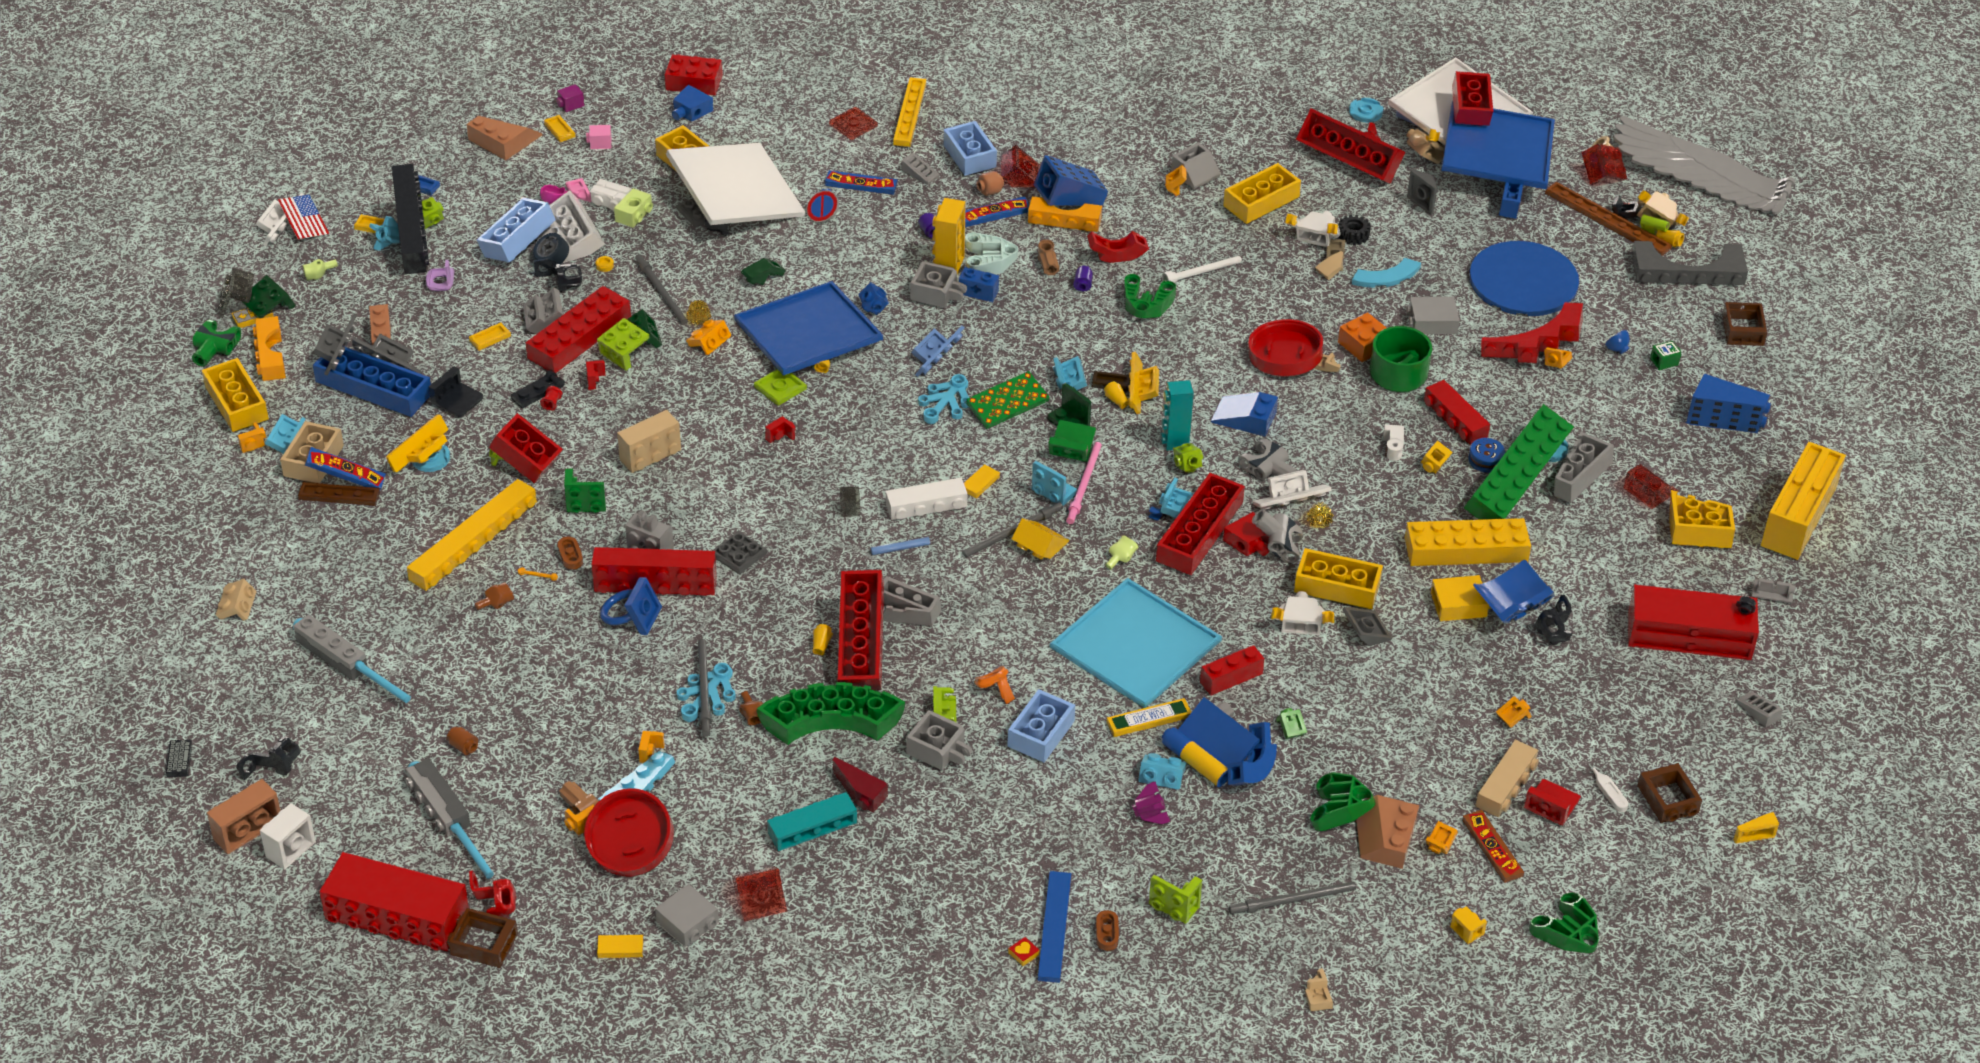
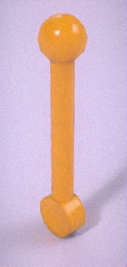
[518,567,558,581]

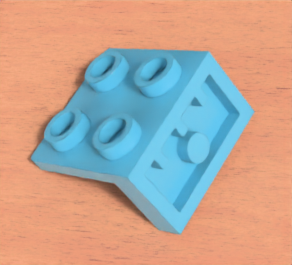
[1032,461,1077,506]

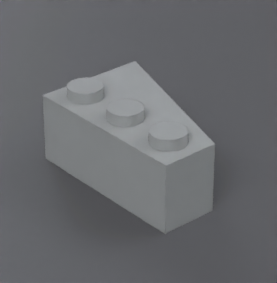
[883,576,942,626]

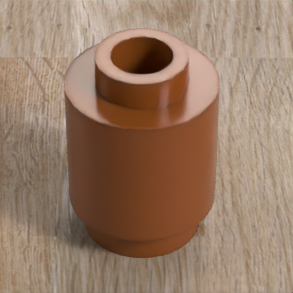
[447,726,478,755]

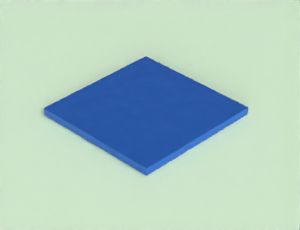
[1441,101,1555,189]
[734,281,883,375]

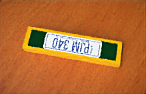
[1107,698,1192,737]

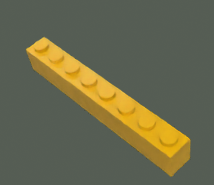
[407,479,537,591]

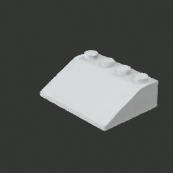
[537,190,605,263]

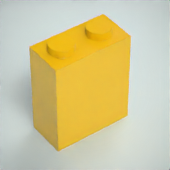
[1430,575,1491,621]

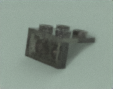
[217,268,254,318]

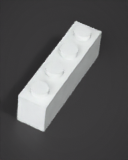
[886,478,968,520]

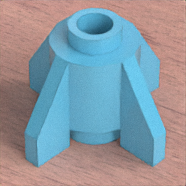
[369,216,400,250]

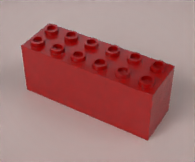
[1628,584,1759,660]
[319,852,469,952]

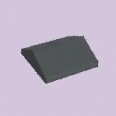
[1407,169,1437,215]
[1342,607,1392,646]

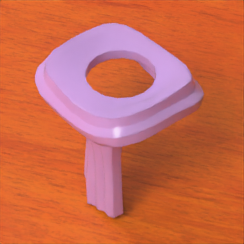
[426,260,454,291]

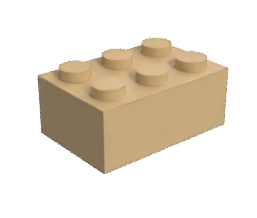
[617,410,681,473]
[280,421,344,483]

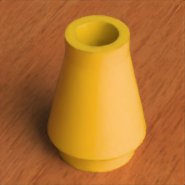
[1656,230,1684,248]
[1104,381,1129,409]
[812,624,833,655]

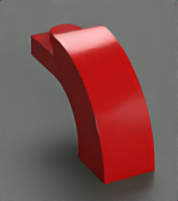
[1087,231,1149,263]

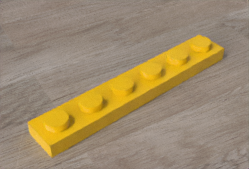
[893,77,926,147]

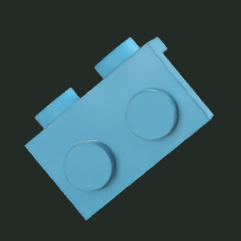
[1053,356,1087,390]
[265,414,305,454]
[1159,478,1194,518]
[1139,753,1186,790]

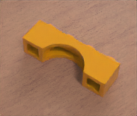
[1028,196,1102,232]
[253,316,286,381]

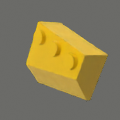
[1669,490,1735,548]

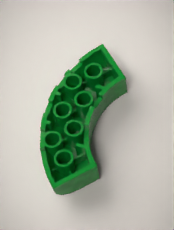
[757,682,905,745]

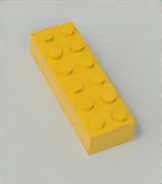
[1405,518,1531,566]

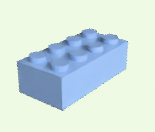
[477,198,556,262]

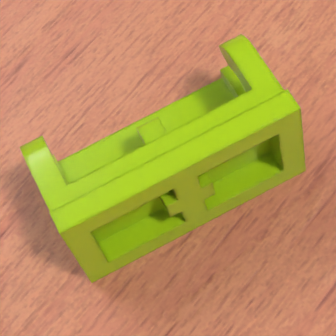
[933,686,957,723]

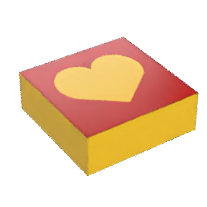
[1008,937,1040,966]

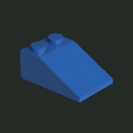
[1211,392,1278,437]

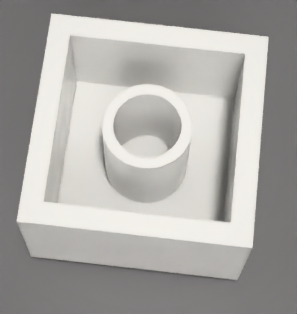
[260,803,316,869]

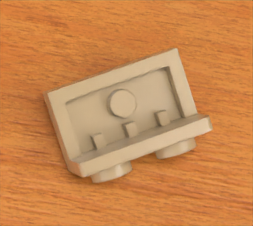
[216,579,256,621]

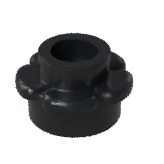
[1736,596,1756,615]

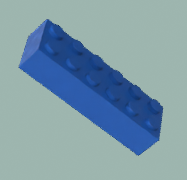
[313,346,431,417]

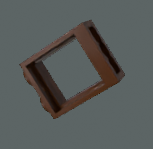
[1722,302,1768,346]
[1637,763,1702,823]
[447,908,518,968]

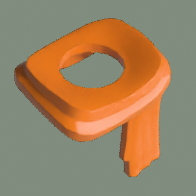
[974,666,1015,704]

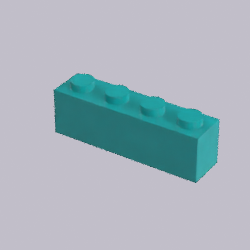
[1160,380,1194,451]
[767,792,857,851]

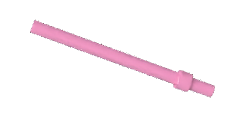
[1066,442,1102,524]

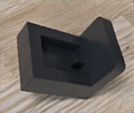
[1612,195,1642,219]

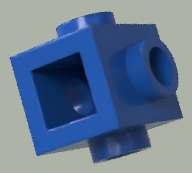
[858,282,889,315]

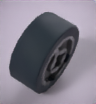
[533,233,569,268]

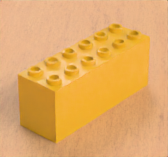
[1761,442,1846,560]

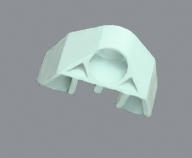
[965,232,1018,275]

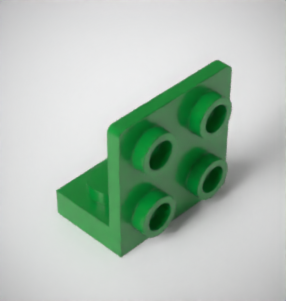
[1049,420,1096,462]
[564,468,606,513]

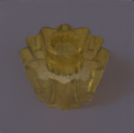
[686,300,712,325]
[1307,502,1334,528]

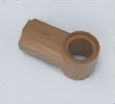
[1038,240,1059,276]
[559,781,598,815]

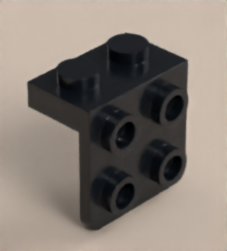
[429,366,483,417]

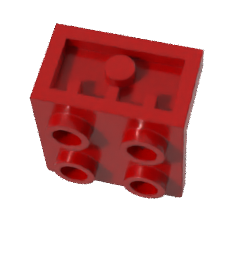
[1524,779,1581,826]

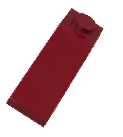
[832,757,888,813]

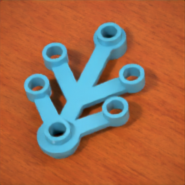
[918,374,969,424]
[677,663,736,722]

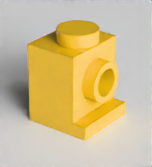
[1420,440,1453,474]
[1450,906,1487,944]

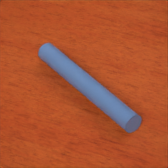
[871,537,930,555]

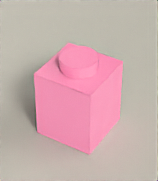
[586,125,612,149]

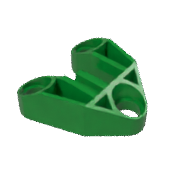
[1124,274,1176,318]
[1310,772,1376,831]
[1529,892,1599,953]

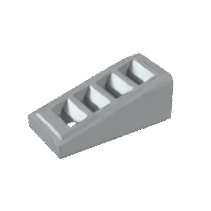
[902,153,940,185]
[1736,691,1783,728]

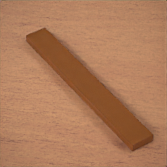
[1545,182,1672,256]

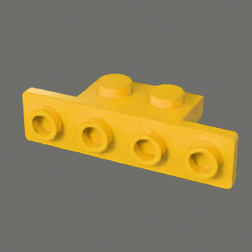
[1128,351,1159,414]
[386,414,448,472]

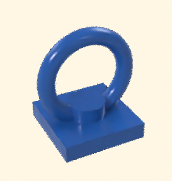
[600,577,662,635]

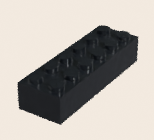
[391,163,430,275]

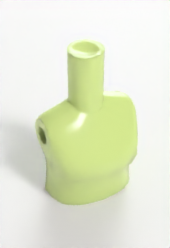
[303,259,338,280]
[1105,535,1139,570]

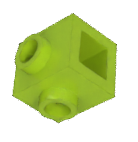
[422,197,444,229]
[1173,443,1203,473]

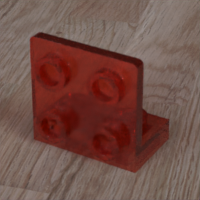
[1581,144,1627,185]

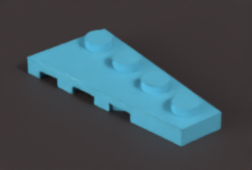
[598,751,675,801]

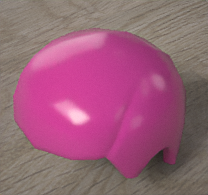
[540,184,568,205]

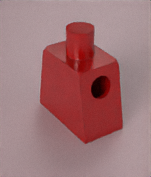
[1223,512,1270,556]

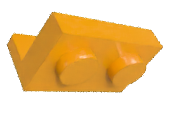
[686,319,731,355]

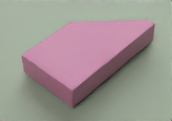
[565,178,591,202]

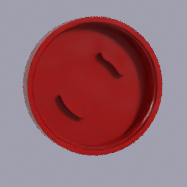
[1248,319,1323,376]
[584,788,674,877]

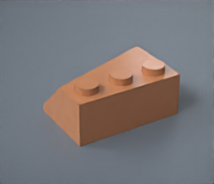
[466,116,542,160]
[1356,795,1419,869]

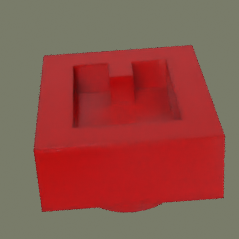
[586,360,606,390]
[765,416,796,443]

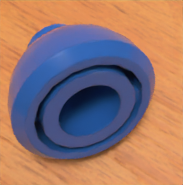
[1605,330,1630,354]

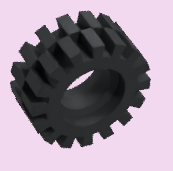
[1338,215,1371,245]

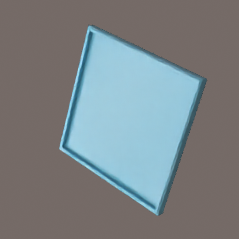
[1050,578,1222,708]

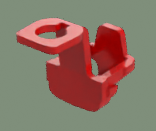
[469,870,516,918]

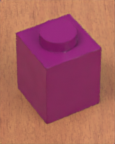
[556,84,585,112]

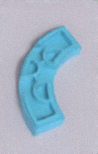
[1352,258,1421,288]

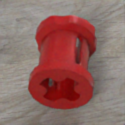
[540,386,563,411]

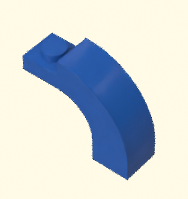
[1227,722,1277,786]

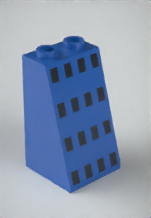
[1034,155,1108,206]
[1686,374,1771,433]

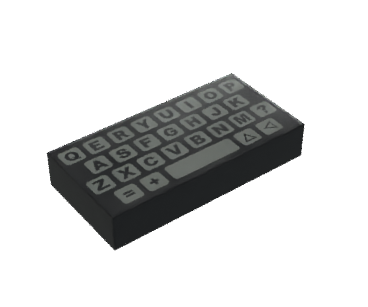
[166,739,193,777]

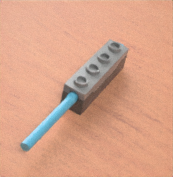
[293,614,411,703]
[405,758,494,879]

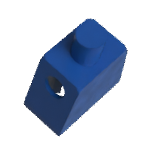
[672,85,714,122]

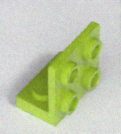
[597,318,650,371]
[1149,875,1202,924]

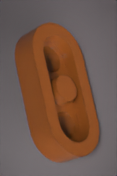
[557,536,583,570]
[1096,910,1119,951]

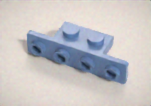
[911,326,965,377]

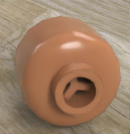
[976,171,1004,196]

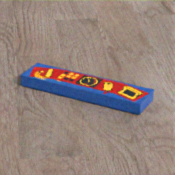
[825,170,898,195]
[965,197,1030,227]
[305,447,386,490]

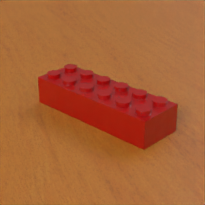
[1296,108,1406,184]
[525,286,631,373]
[1156,473,1245,575]
[591,547,717,596]
[838,570,884,690]

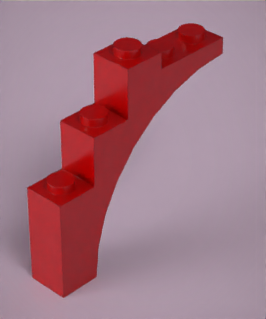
[1481,302,1583,363]

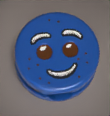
[1468,438,1506,473]

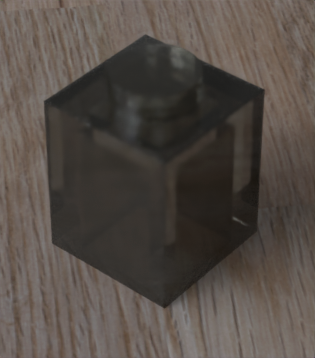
[839,486,860,517]

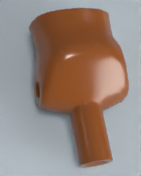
[475,582,514,610]
[739,691,763,725]

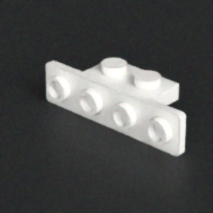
[256,193,304,247]
[1253,470,1332,509]

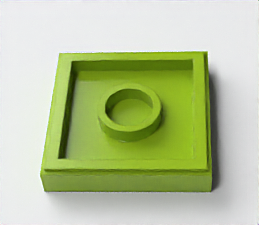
[754,369,807,406]

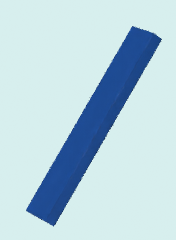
[1038,871,1072,983]

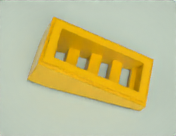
[1733,812,1779,844]

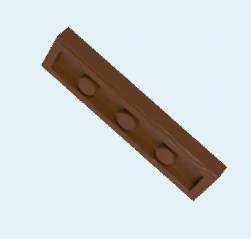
[298,482,380,506]

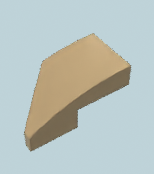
[1315,251,1344,280]
[1313,353,1341,372]
[1305,968,1333,1011]

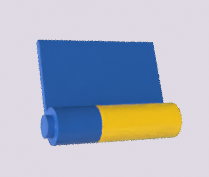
[1162,697,1260,787]

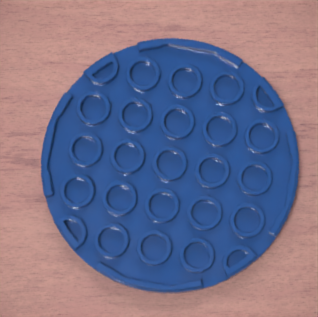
[1470,241,1579,316]

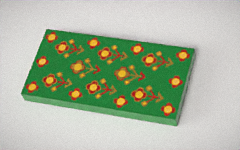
[966,371,1050,429]

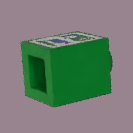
[1650,341,1682,370]

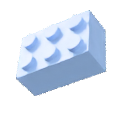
[944,121,997,176]
[1007,689,1075,763]

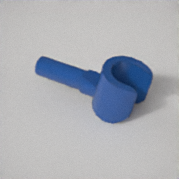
[1148,506,1162,521]

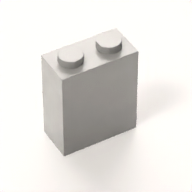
[1406,296,1460,334]

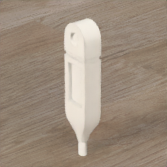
[1592,768,1628,812]

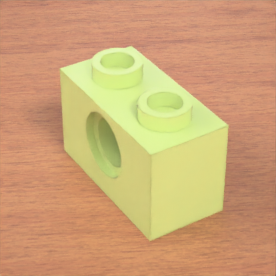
[614,188,653,228]

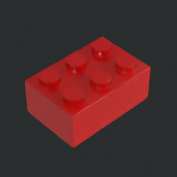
[664,54,723,96]
[1452,71,1493,126]
[489,413,563,484]

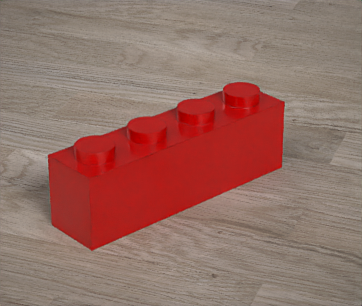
[1424,380,1490,445]

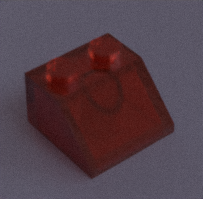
[1001,145,1040,188]
[1623,464,1679,509]
[732,866,787,921]

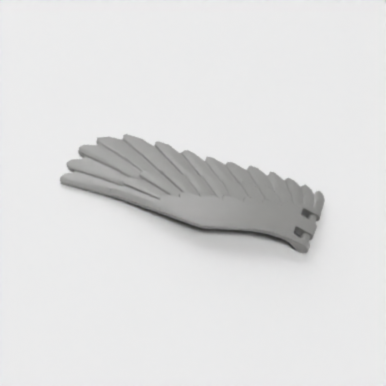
[1613,116,1795,215]

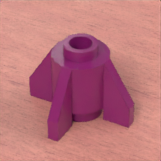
[1132,781,1170,824]

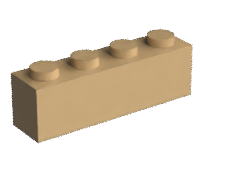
[1475,740,1539,818]

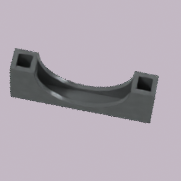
[1631,241,1748,285]

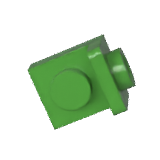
[1276,708,1307,739]

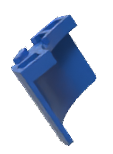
[1473,560,1555,624]

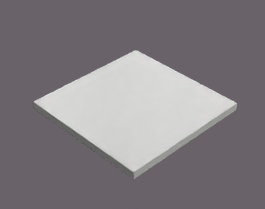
[1388,57,1533,145]
[666,143,805,225]

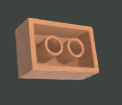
[207,779,281,854]

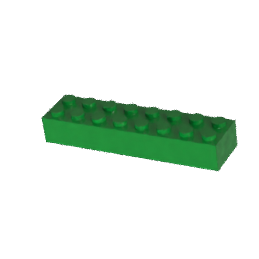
[1464,404,1574,520]

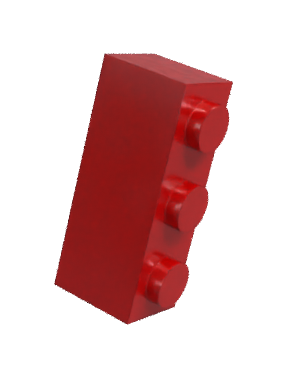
[1200,645,1265,696]

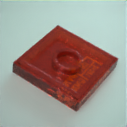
[829,106,878,140]

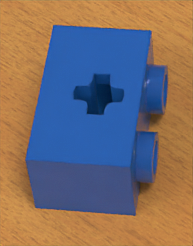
[1499,182,1523,219]
[959,267,999,302]

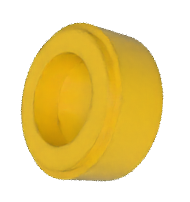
[595,256,614,272]

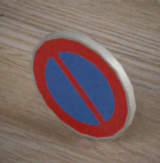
[806,190,839,223]

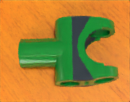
[192,319,241,367]

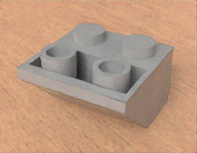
[1171,142,1221,189]

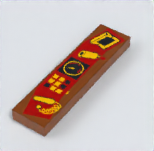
[1462,810,1524,883]

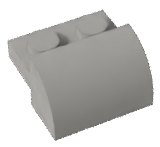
[523,287,563,334]

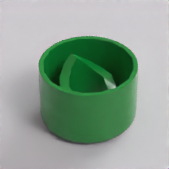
[1370,326,1432,392]

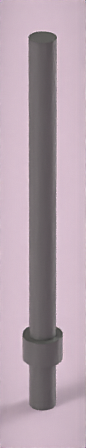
[635,254,688,325]
[962,502,1063,558]
[698,639,712,737]
[1229,881,1356,914]

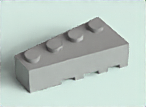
[1554,432,1614,503]

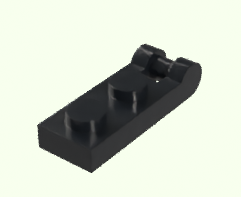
[511,370,565,409]

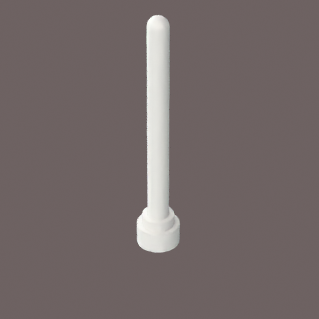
[1162,256,1242,283]

